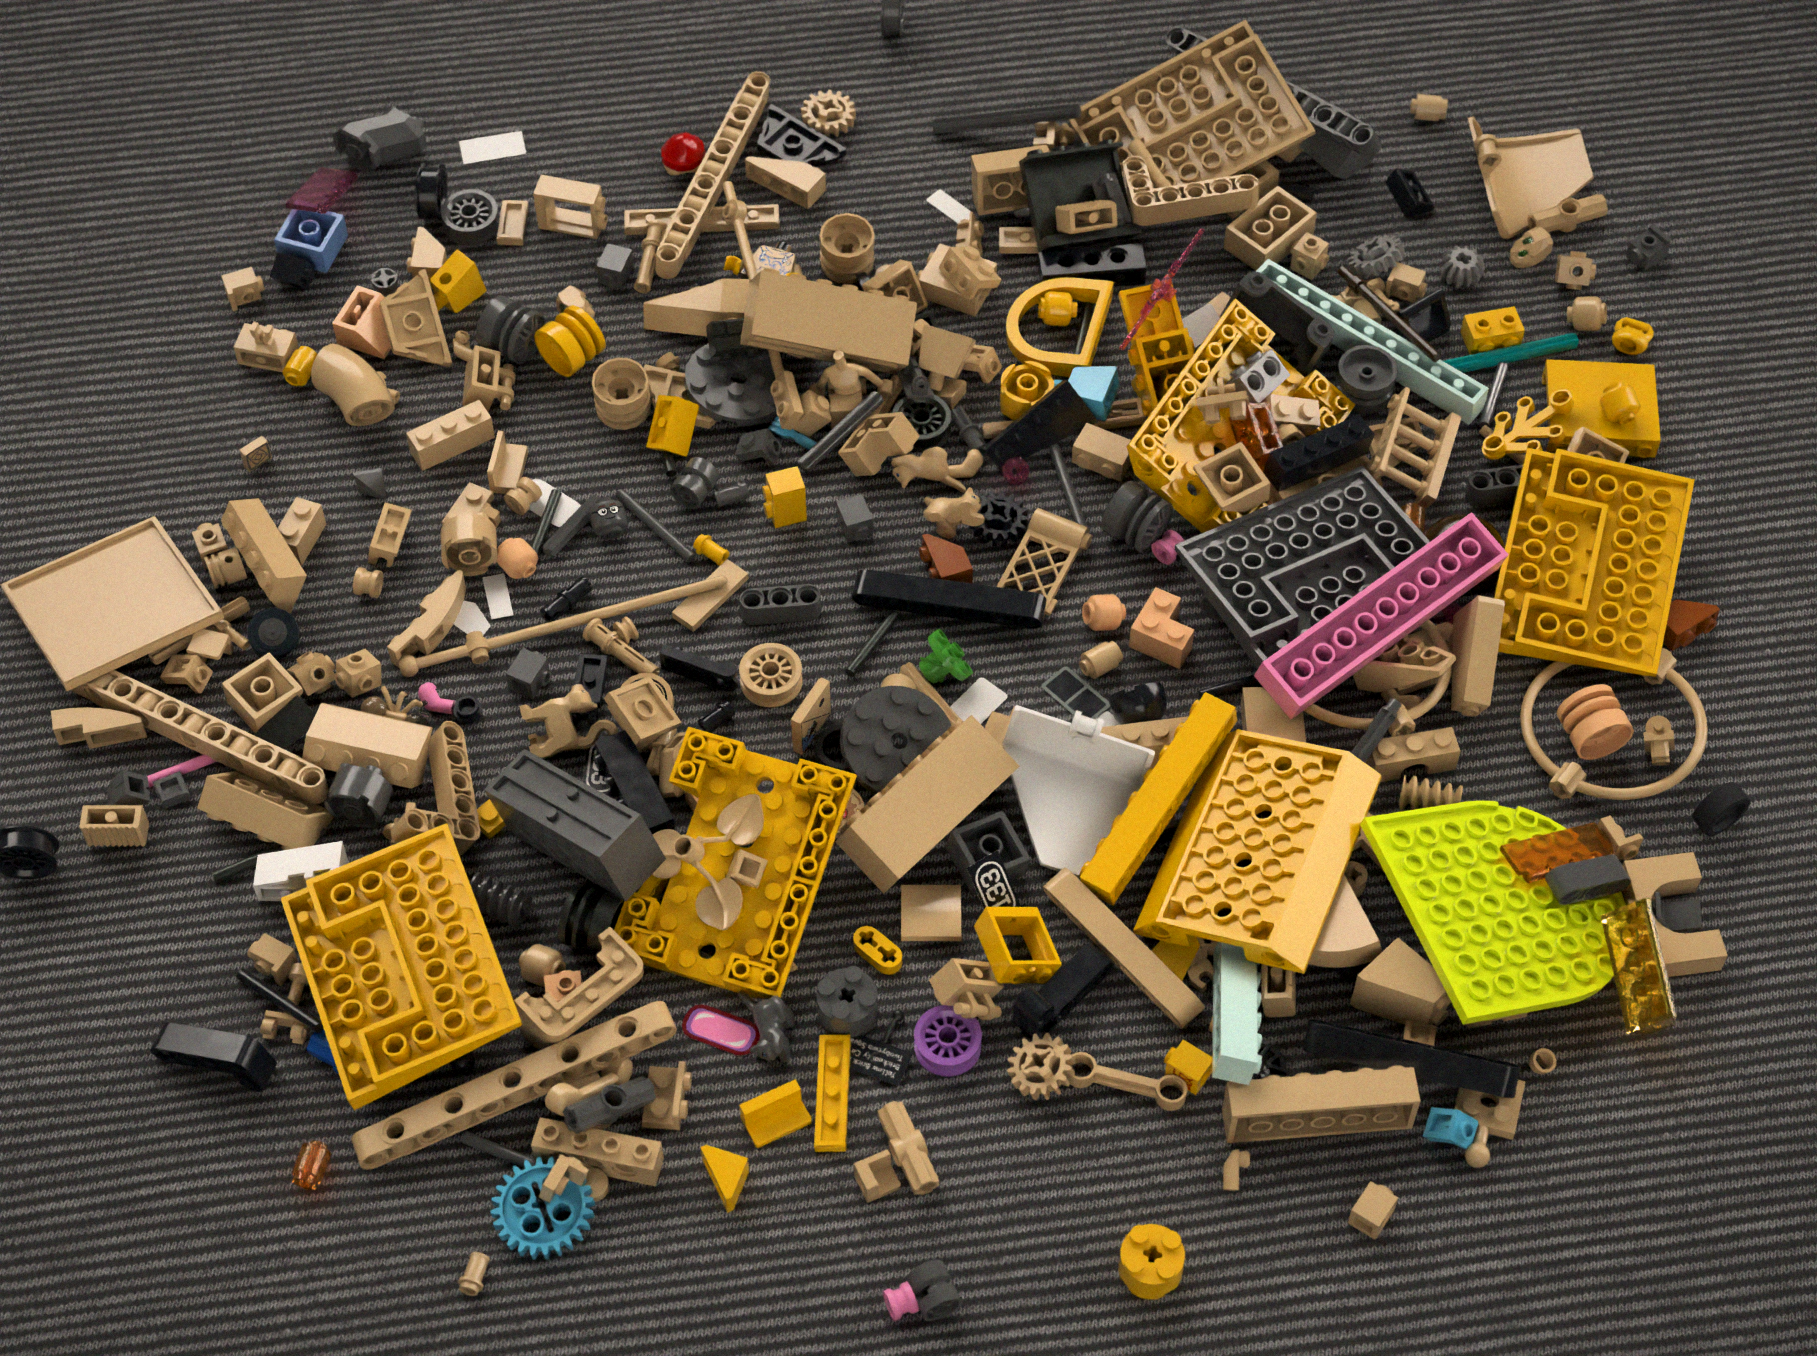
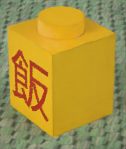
[1164,1040,1212,1095]

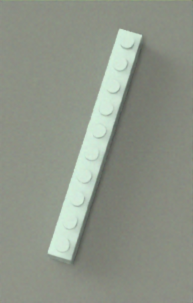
[1255,259,1489,425]

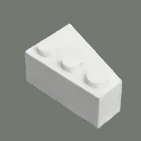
[253,841,349,901]

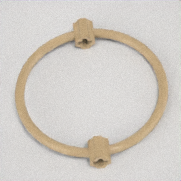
[1304,620,1452,737]
[1520,648,1708,800]

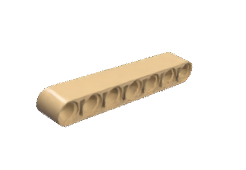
[1042,867,1205,1029]

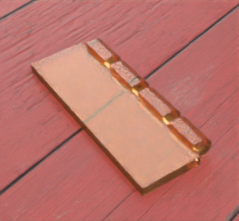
[1499,822,1615,883]

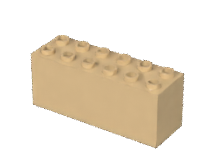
[740,268,917,375]
[835,715,1020,894]

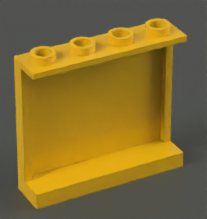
[1542,359,1661,458]

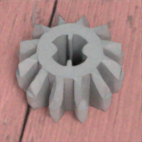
[1439,245,1484,289]

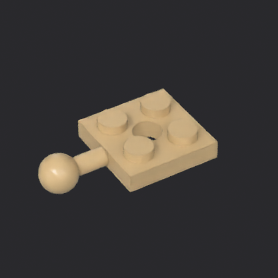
[1455,1080,1525,1168]

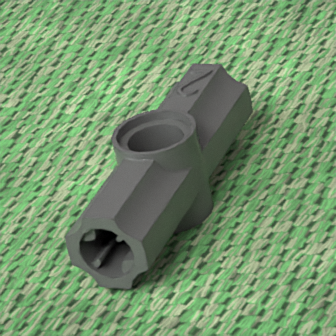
[563,1076,656,1134]

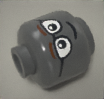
[589,497,628,540]

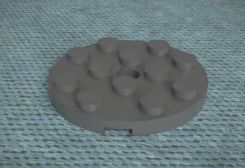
[684,343,789,426]
[840,686,951,794]

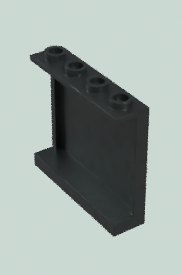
[1019,139,1142,252]

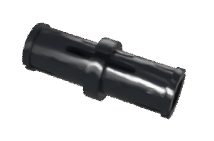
[540,576,593,622]

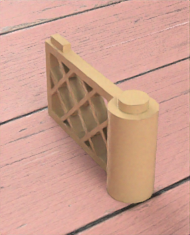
[996,508,1092,616]

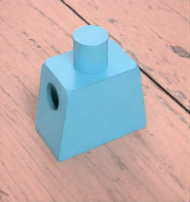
[1054,366,1120,421]

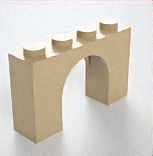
[1622,852,1728,979]

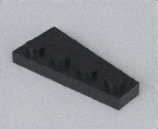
[982,379,1098,470]

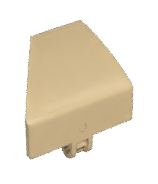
[1468,116,1594,239]

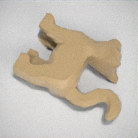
[519,684,618,759]

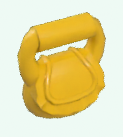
[1612,317,1654,355]

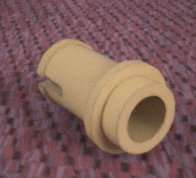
[458,1252,490,1296]

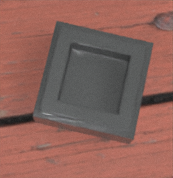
[153,771,191,810]

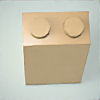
[1350,938,1451,1026]

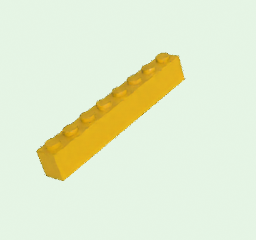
[1079,692,1238,905]

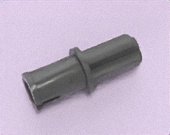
[951,406,987,455]

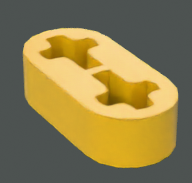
[853,926,902,975]

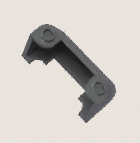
[1220,271,1334,377]

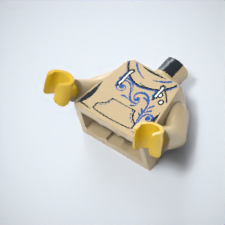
[723,241,803,279]

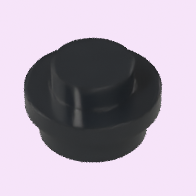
[453,696,482,724]

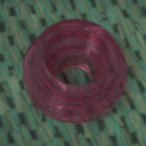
[1003,457,1030,485]

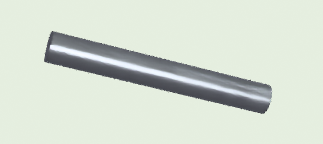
[1479,363,1508,428]

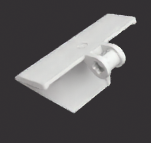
[1003,705,1155,878]

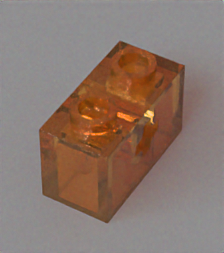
[1228,402,1283,466]

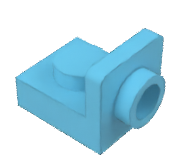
[1423,1107,1478,1149]

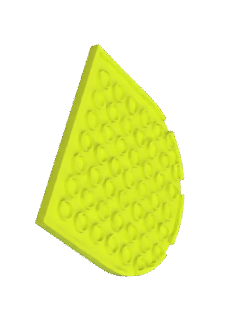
[1360,800,1630,1025]

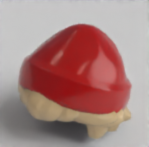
[661,132,706,176]

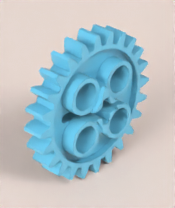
[491,1157,595,1260]

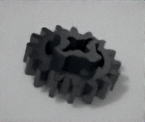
[969,491,1028,546]

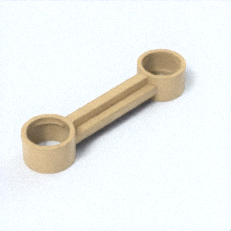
[1066,1052,1187,1111]

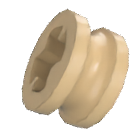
[613,616,639,645]

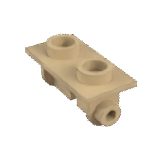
[956,212,984,256]

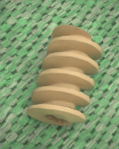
[1399,775,1463,811]

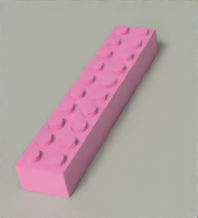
[1254,512,1509,720]

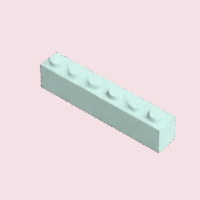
[1212,942,1262,1085]

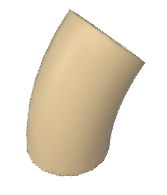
[311,344,395,426]

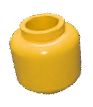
[1038,291,1077,326]
[1600,382,1641,425]

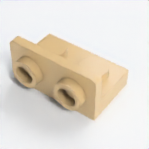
[642,1061,692,1130]

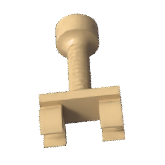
[260,963,309,1044]

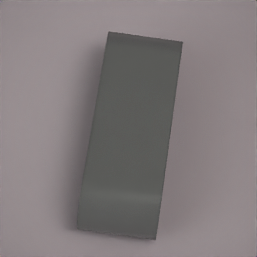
[1465,465,1522,507]
[739,584,821,625]
[1545,854,1631,905]

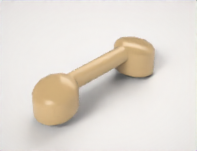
[545,1058,633,1116]

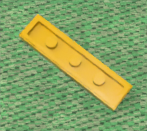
[814,1035,851,1152]

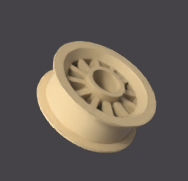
[739,643,803,708]

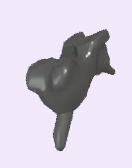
[738,991,795,1064]

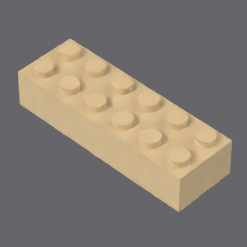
[1222,1065,1420,1143]

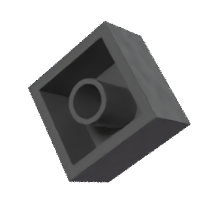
[945,811,1031,896]

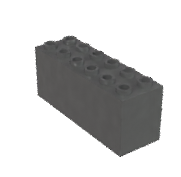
[484,749,666,901]

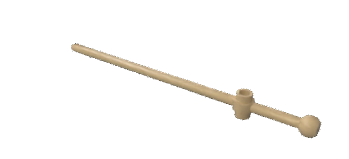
[398,575,728,677]

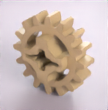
[801,90,856,137]
[1007,1033,1075,1100]

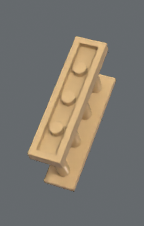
[1367,387,1461,512]

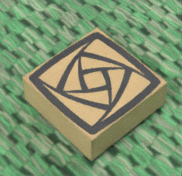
[240,436,272,472]

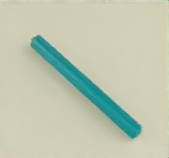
[1443,333,1579,373]

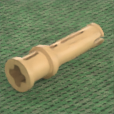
[634,220,668,293]
[583,618,660,675]

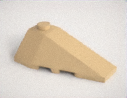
[644,279,749,336]
[1353,635,1456,692]

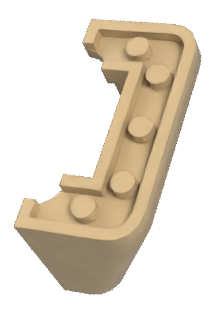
[514,927,644,1049]

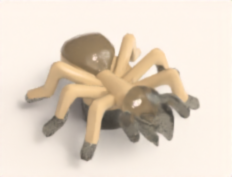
[361,686,431,727]

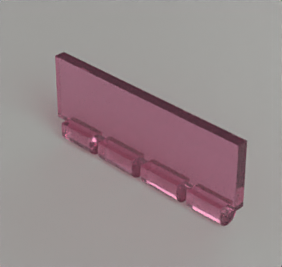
[286,167,358,214]

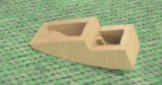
[51,707,147,749]

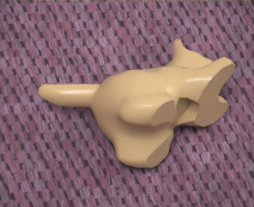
[891,447,966,493]
[923,487,985,539]

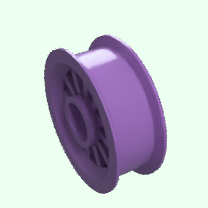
[914,1005,982,1077]

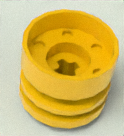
[534,305,606,377]

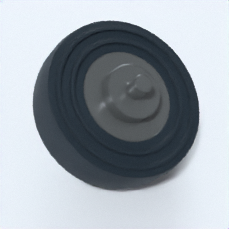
[247,608,299,659]

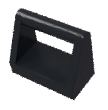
[1393,288,1451,343]

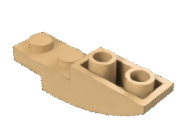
[387,570,466,668]

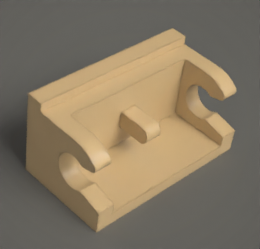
[368,503,412,567]

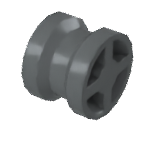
[371,268,399,297]

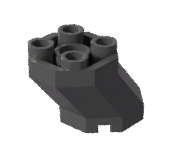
[332,106,427,173]

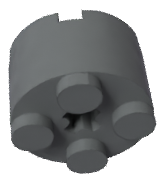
[324,763,393,828]
[816,966,878,1038]

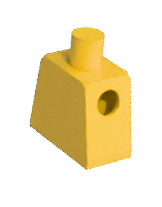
[430,249,487,313]

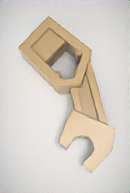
[1187,915,1218,994]

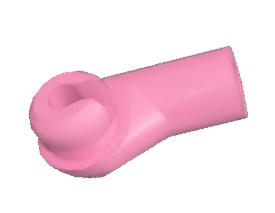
[418,682,455,715]

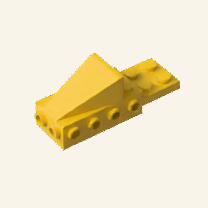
[1118,280,1195,417]

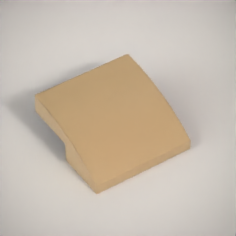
[901,885,961,941]

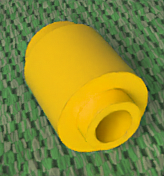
[282,346,317,386]

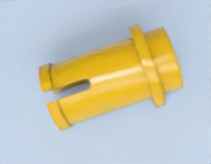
[693,534,730,566]

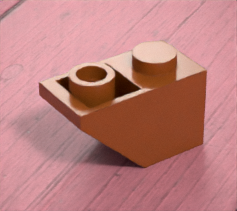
[919,534,973,584]
[1663,599,1720,651]

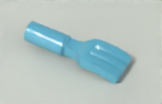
[768,416,817,450]

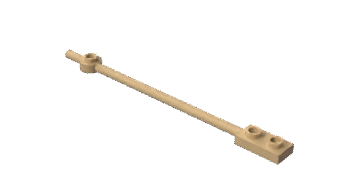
[723,181,804,430]

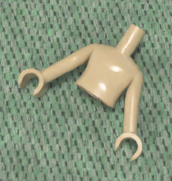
[810,351,894,398]

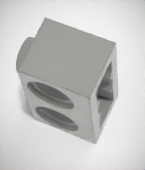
[1226,349,1290,409]

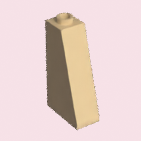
[1451,595,1505,717]

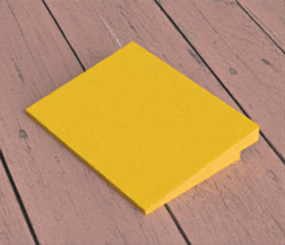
[1493,448,1695,677]
[280,823,523,1111]

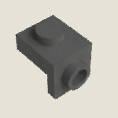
[735,429,782,466]

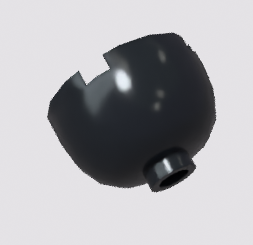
[1108,682,1167,725]

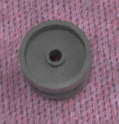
[1335,345,1398,414]

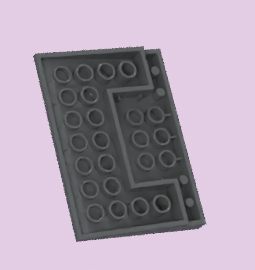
[1175,466,1430,670]

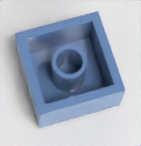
[274,203,348,273]

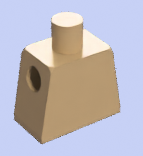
[919,324,976,391]

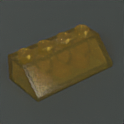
[1600,898,1677,1034]

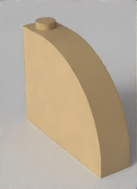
[1308,874,1382,968]

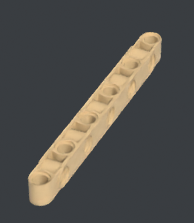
[655,71,770,279]
[71,670,329,804]
[351,1001,677,1170]

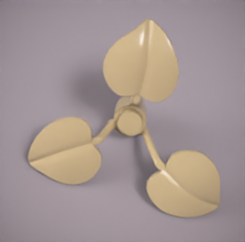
[652,794,764,931]

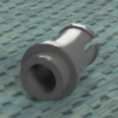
[713,480,750,508]

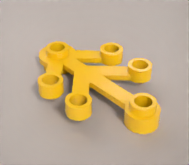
[1482,389,1574,460]

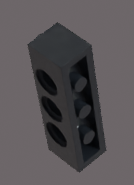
[1038,244,1147,287]

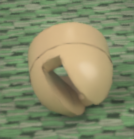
[1529,1048,1556,1074]

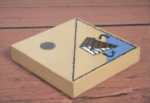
[791,677,831,755]

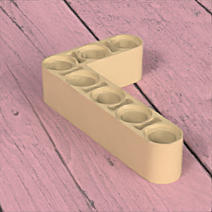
[1123,156,1258,226]
[391,721,480,856]

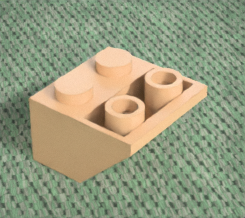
[332,286,391,359]

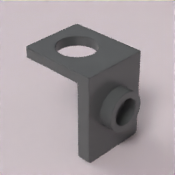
[1655,892,1703,932]

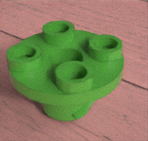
[919,629,973,683]

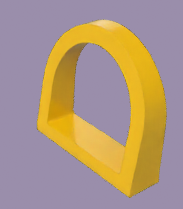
[1006,277,1114,377]

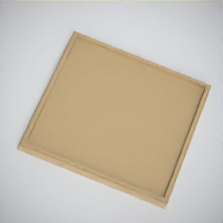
[0,516,225,691]

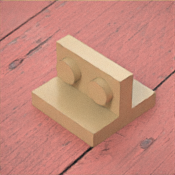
[604,676,681,753]

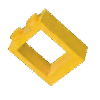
[974,907,1062,984]

